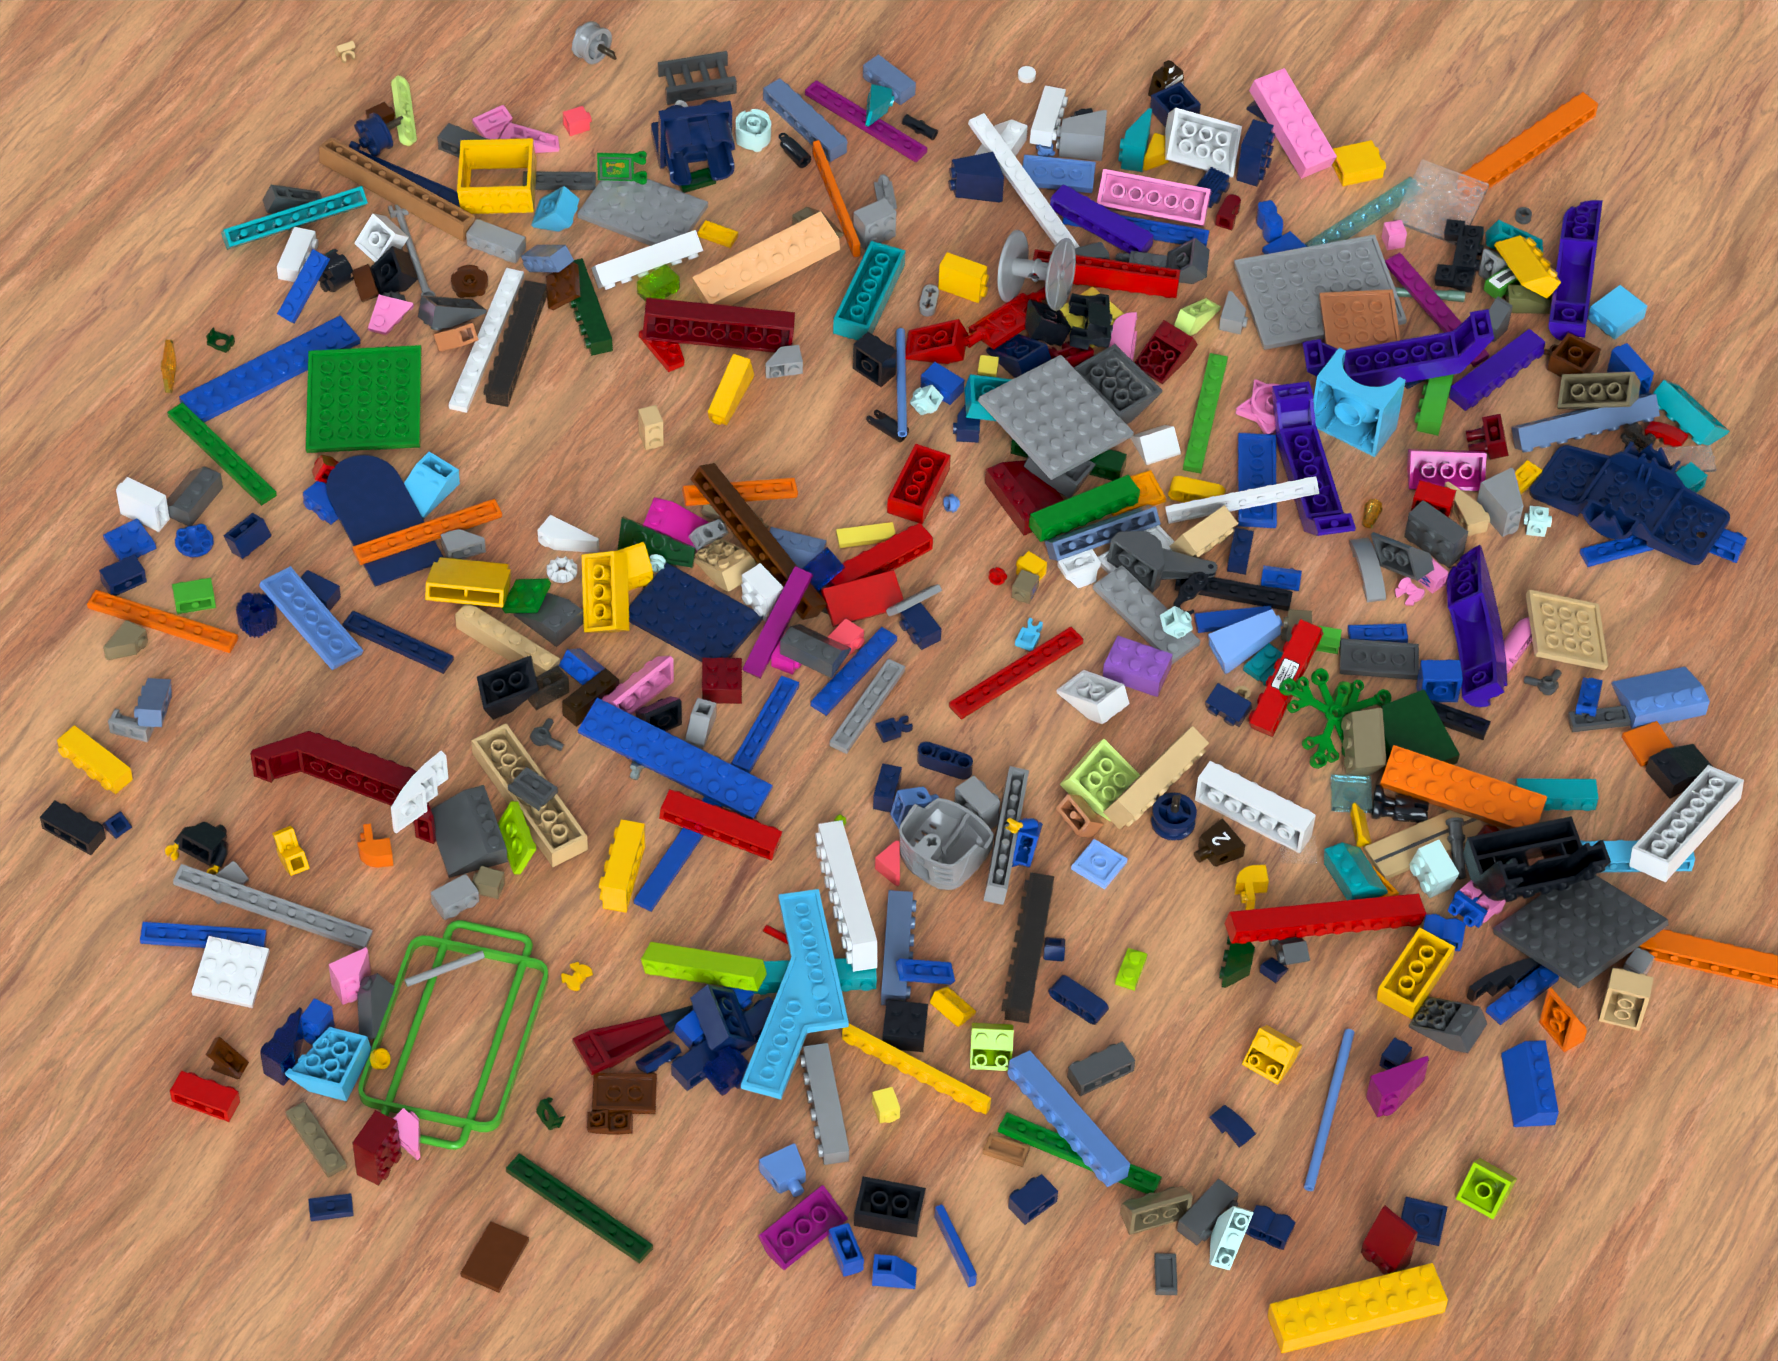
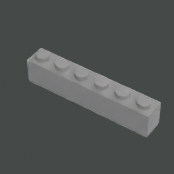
[800,1043,849,1165]

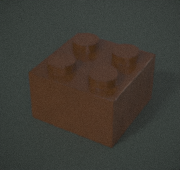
[1547,332,1601,377]

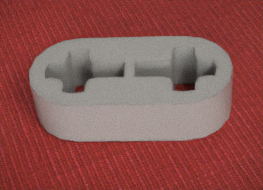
[919,284,939,317]

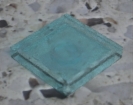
[1331,774,1372,813]

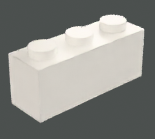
[277,227,318,282]

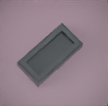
[1154,1253,1178,1295]

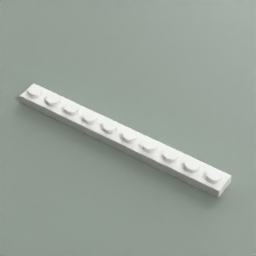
[968,113,1080,248]
[449,268,524,413]

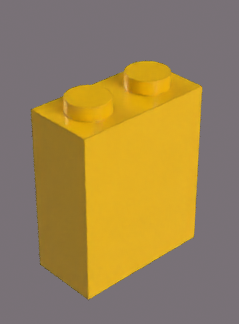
[1332,140,1386,186]
[938,252,989,303]

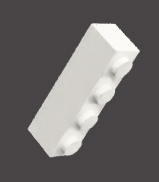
[1030,86,1068,147]

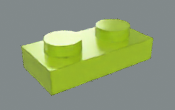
[1115,948,1148,991]

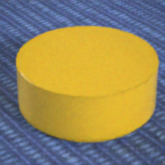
[370,1048,390,1070]

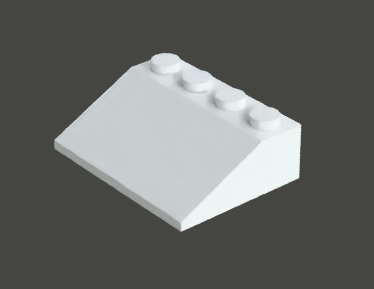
[1165,108,1242,178]

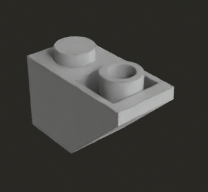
[765,345,803,378]
[685,698,717,748]

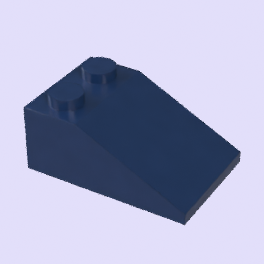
[986,334,1051,378]

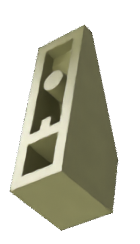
[1505,285,1553,314]

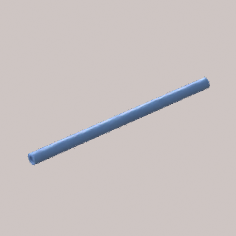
[1304,1029,1355,1191]

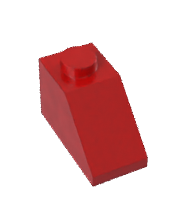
[312,455,339,483]

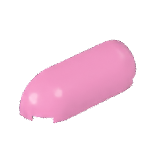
[1109,312,1137,361]
[1504,617,1532,674]

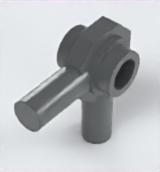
[1524,669,1562,695]
[530,718,564,751]

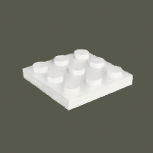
[191,936,270,1008]

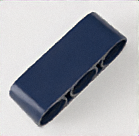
[917,742,973,780]
[1048,975,1109,1025]

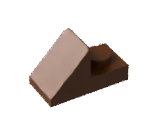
[206,1037,249,1079]

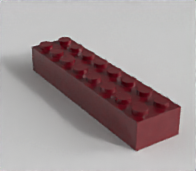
[642,297,795,352]

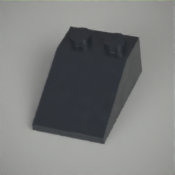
[477,655,539,720]
[1646,744,1713,799]

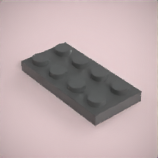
[1340,638,1419,680]

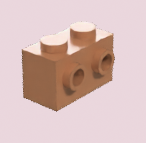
[1056,794,1104,838]

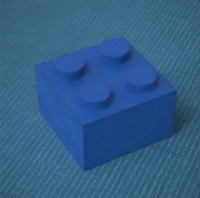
[1416,659,1463,703]

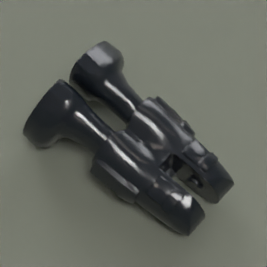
[1371,785,1429,823]

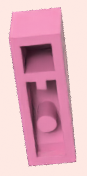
[500,123,560,153]

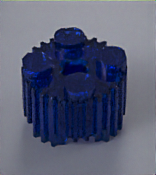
[236,593,277,638]
[703,1046,749,1096]

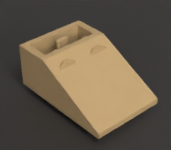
[694,538,757,592]

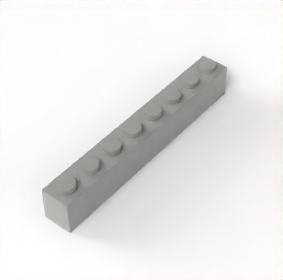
[983,766,1029,905]

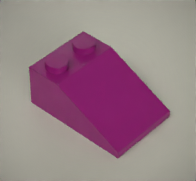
[1366,1056,1429,1117]

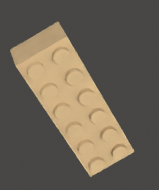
[1103,726,1209,830]

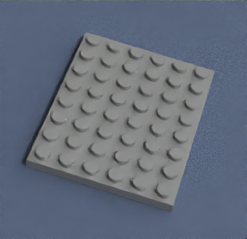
[1234,235,1407,350]

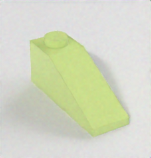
[1174,298,1221,336]

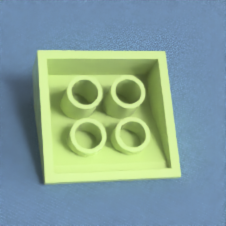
[1060,739,1140,821]

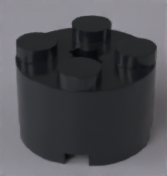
[319,249,354,292]

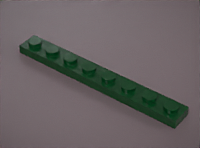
[506,1153,653,1264]

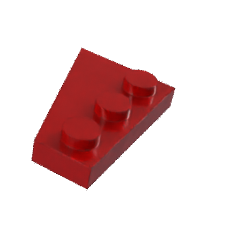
[639,330,685,372]

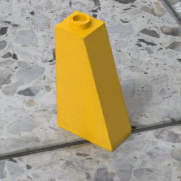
[708,354,754,425]

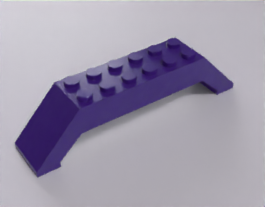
[1303,309,1494,387]
[1272,381,1356,536]

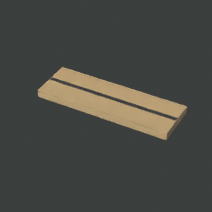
[1364,810,1488,880]

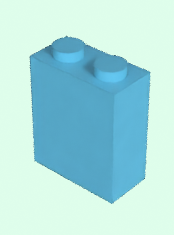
[1588,285,1647,340]

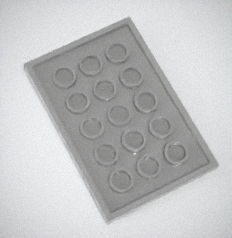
[577,178,708,246]

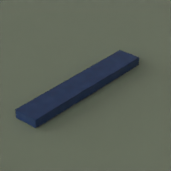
[342,611,454,674]

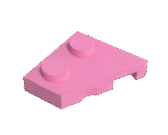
[472,105,512,139]
[368,295,414,335]

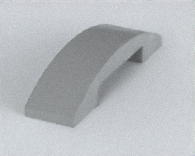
[1349,538,1386,602]

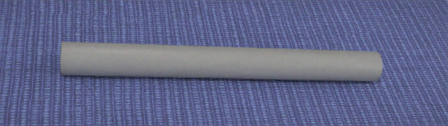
[404,950,485,987]

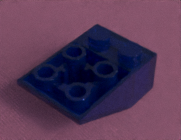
[260,1007,304,1086]

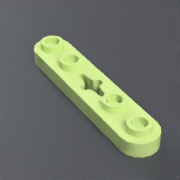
[391,75,417,146]

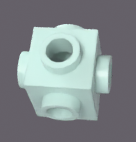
[910,385,944,415]
[1523,506,1552,537]
[1160,606,1193,639]

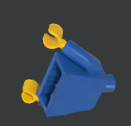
[1005,818,1043,867]

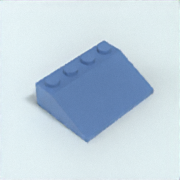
[1612,667,1710,729]

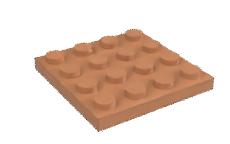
[1319,289,1401,350]

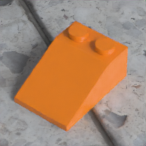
[1539,987,1587,1052]

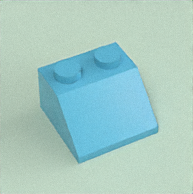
[531,186,579,232]

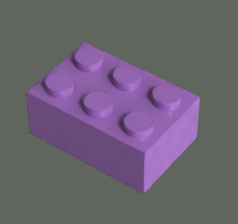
[1103,636,1173,697]

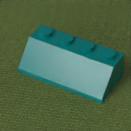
[1653,380,1730,446]

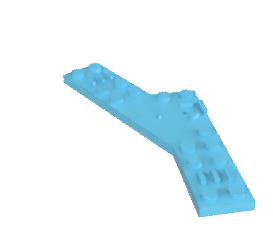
[741,889,849,1099]

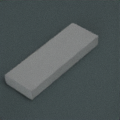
[886,584,942,616]

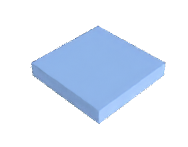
[1071,839,1128,889]

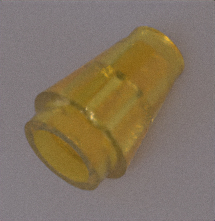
[1362,499,1383,528]

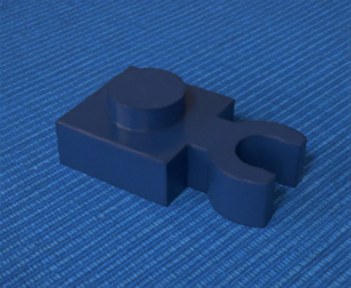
[875,716,913,743]

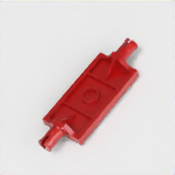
[963,286,1046,349]

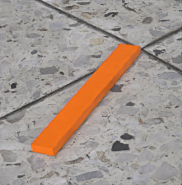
[812,140,861,258]
[352,499,502,565]
[87,589,239,653]

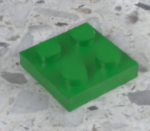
[502,578,552,613]

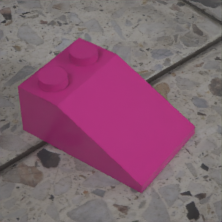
[643,497,709,553]

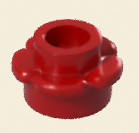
[989,567,1007,585]

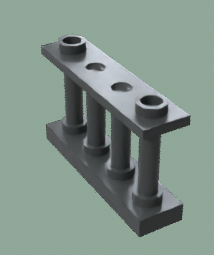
[658,51,737,105]

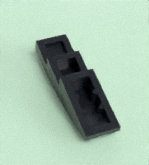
[1467,958,1542,1002]

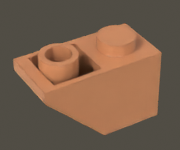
[433,322,478,352]

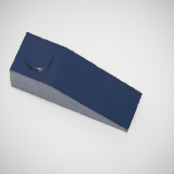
[953,405,980,443]

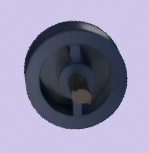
[354,112,403,156]
[1151,793,1197,841]

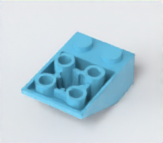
[404,452,460,519]

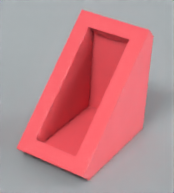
[875,841,900,886]

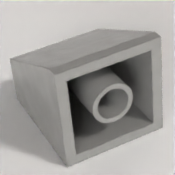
[1056,110,1107,161]
[1477,468,1523,537]

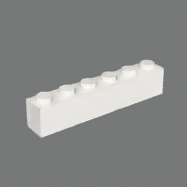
[591,230,703,290]

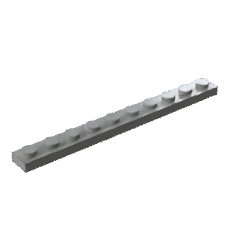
[173,864,373,950]

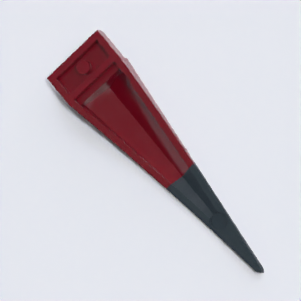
[572,1005,693,1076]

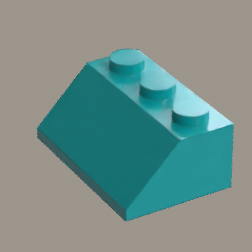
[1324,842,1388,900]

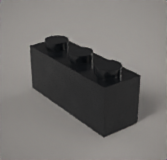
[40,800,106,855]

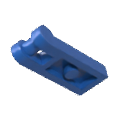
[1575,677,1603,717]

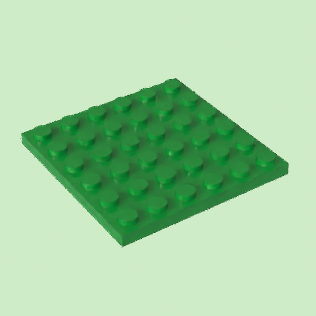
[306,345,422,453]

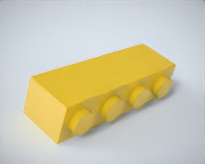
[57,725,133,795]

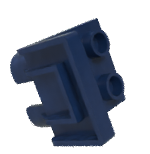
[651,100,735,186]

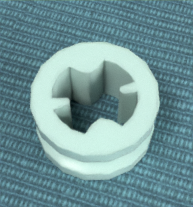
[649,554,666,573]

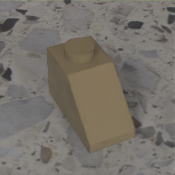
[103,620,148,660]

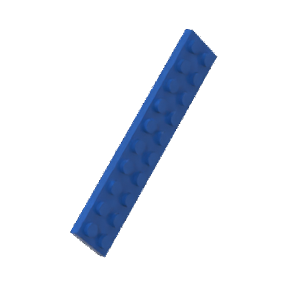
[179,315,361,423]
[578,698,773,819]

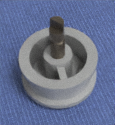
[572,21,617,64]

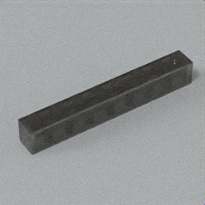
[483,280,547,407]
[1001,872,1054,1023]

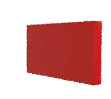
[821,570,904,627]

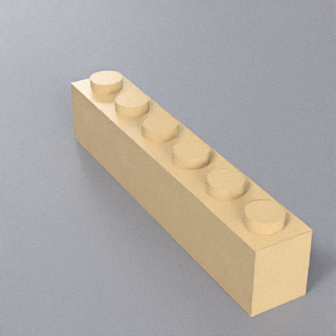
[455,604,561,685]

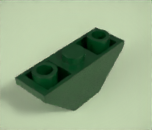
[1219,935,1255,988]

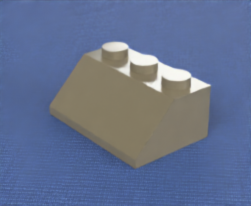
[1341,708,1387,777]
[1120,1186,1193,1235]

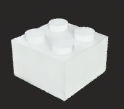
[741,563,784,622]

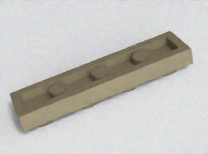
[285,1102,347,1178]

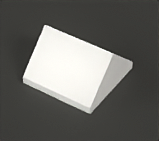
[1130,425,1181,465]

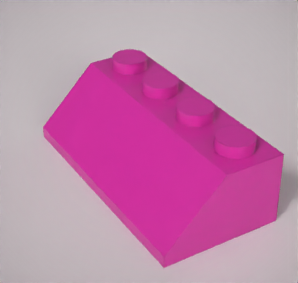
[1407,449,1487,491]

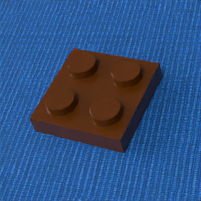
[546,262,581,310]

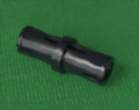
[902,114,938,140]

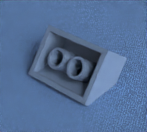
[769,527,827,584]

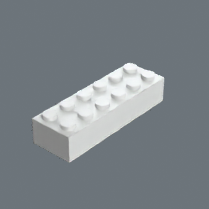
[1195,761,1316,854]

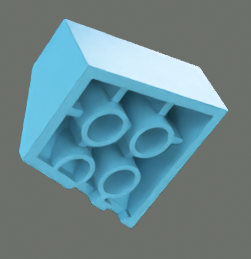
[285,1027,371,1102]

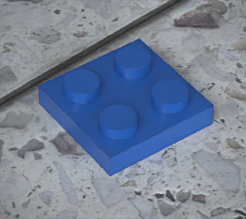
[103,519,157,561]

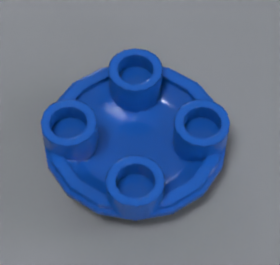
[175,524,214,557]

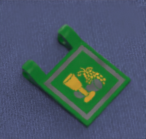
[597,151,647,185]

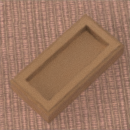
[983,1133,1030,1167]

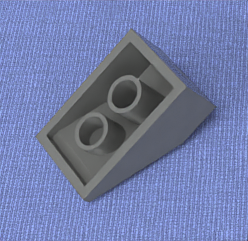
[418,295,487,331]
[514,593,583,647]

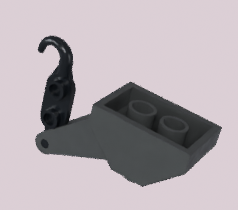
[1107,531,1218,615]

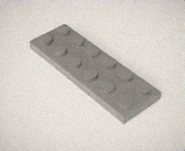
[1093,565,1200,665]

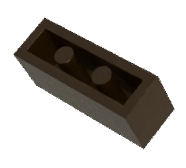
[562,668,619,727]

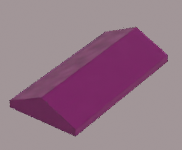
[758,1185,848,1270]

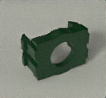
[206,327,235,353]
[536,1097,565,1130]

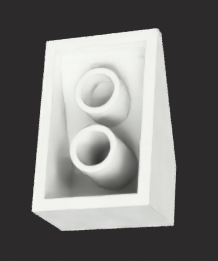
[1056,670,1130,724]

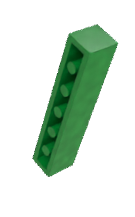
[1029,475,1140,542]

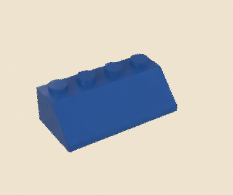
[1501,1040,1559,1127]

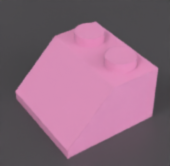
[329,947,371,1005]

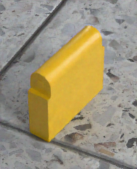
[425,557,511,607]

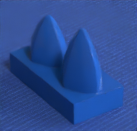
[1261,565,1302,591]

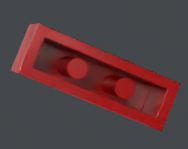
[170,1071,240,1122]

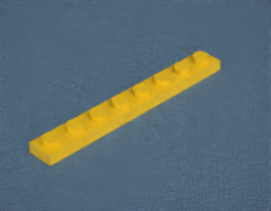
[842,1023,991,1115]

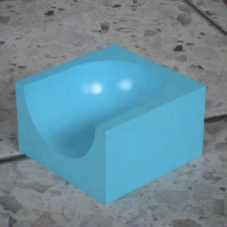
[1313,348,1406,457]

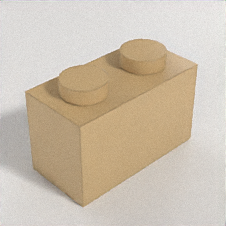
[638,405,664,450]

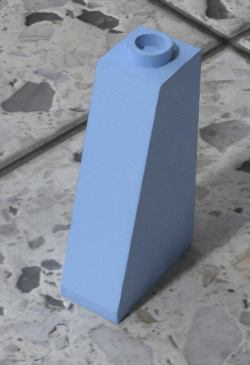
[1208,609,1283,674]

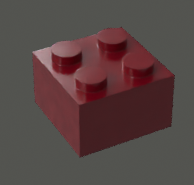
[702,658,742,704]

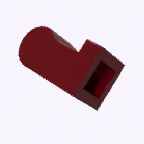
[1215,194,1241,231]

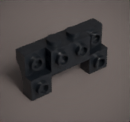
[1435,219,1484,293]
[1069,293,1113,350]

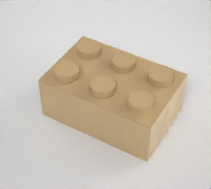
[1169,505,1238,558]
[1599,968,1654,1031]

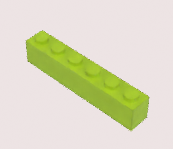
[641,942,767,992]

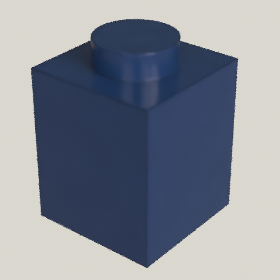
[1379,1038,1412,1070]

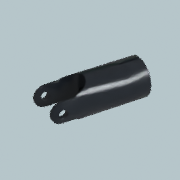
[779,133,811,168]
[866,410,909,442]

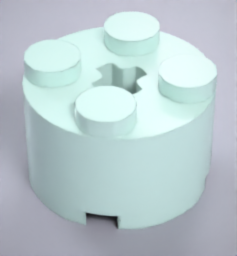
[735,109,771,152]

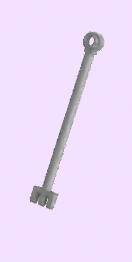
[388,205,436,297]

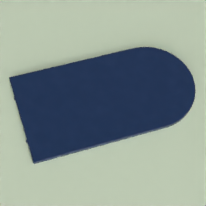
[326,455,444,587]

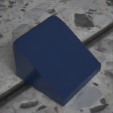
[102,811,132,839]
[1044,937,1065,961]
[1260,958,1288,983]

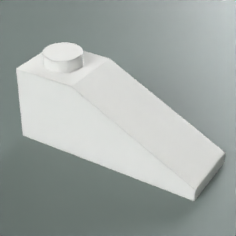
[537,515,599,553]

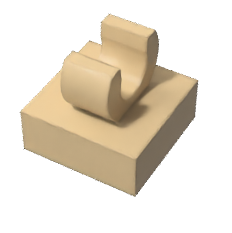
[334,41,355,63]

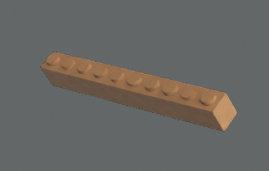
[319,137,475,242]

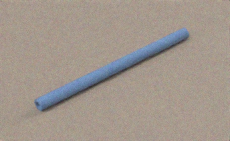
[896,328,907,437]

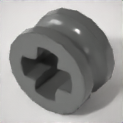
[1515,207,1532,225]

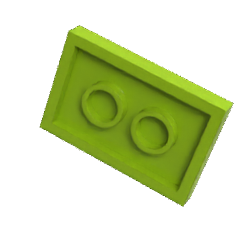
[498,801,536,874]

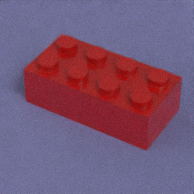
[887,444,951,524]

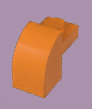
[357,823,393,868]

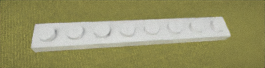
[1165,476,1319,524]

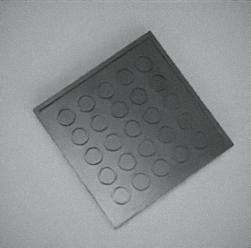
[1493,876,1669,988]

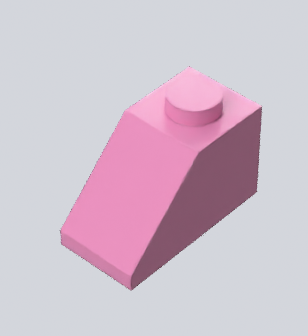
[393,1108,421,1160]

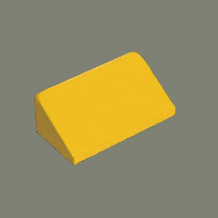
[1350,803,1372,847]
[930,986,976,1027]

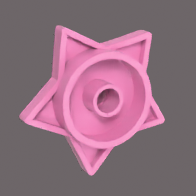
[1236,379,1279,435]

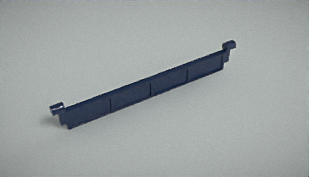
[349,141,460,208]

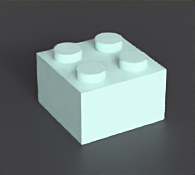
[1409,840,1459,898]

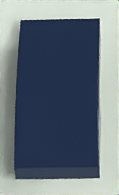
[1209,1105,1256,1148]

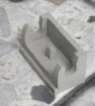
[108,709,155,742]

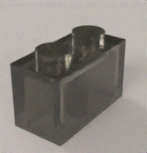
[527,665,569,710]

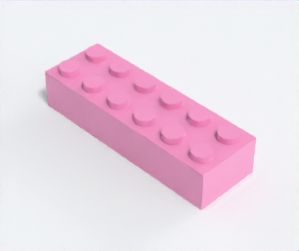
[1249,68,1337,179]
[1097,169,1211,227]

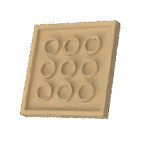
[1526,590,1608,670]

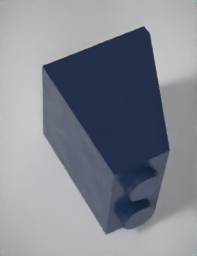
[948,152,1004,203]

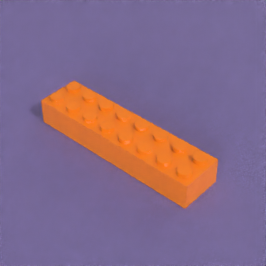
[1380,745,1547,829]

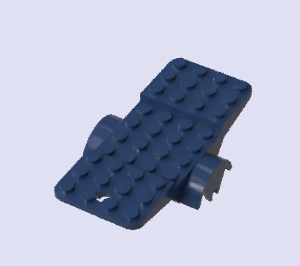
[1530,441,1730,565]

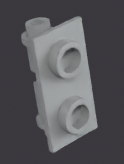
[874,174,897,209]

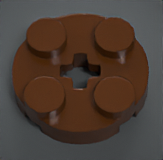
[451,265,488,298]

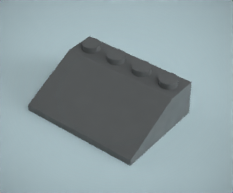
[1074,344,1162,424]
[431,785,508,878]

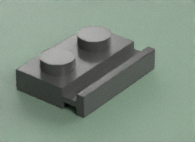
[508,767,558,811]

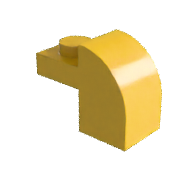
[272,826,310,876]
[1234,864,1269,910]

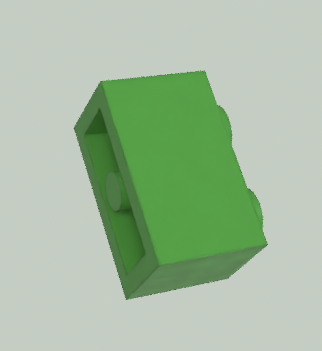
[172,578,216,614]

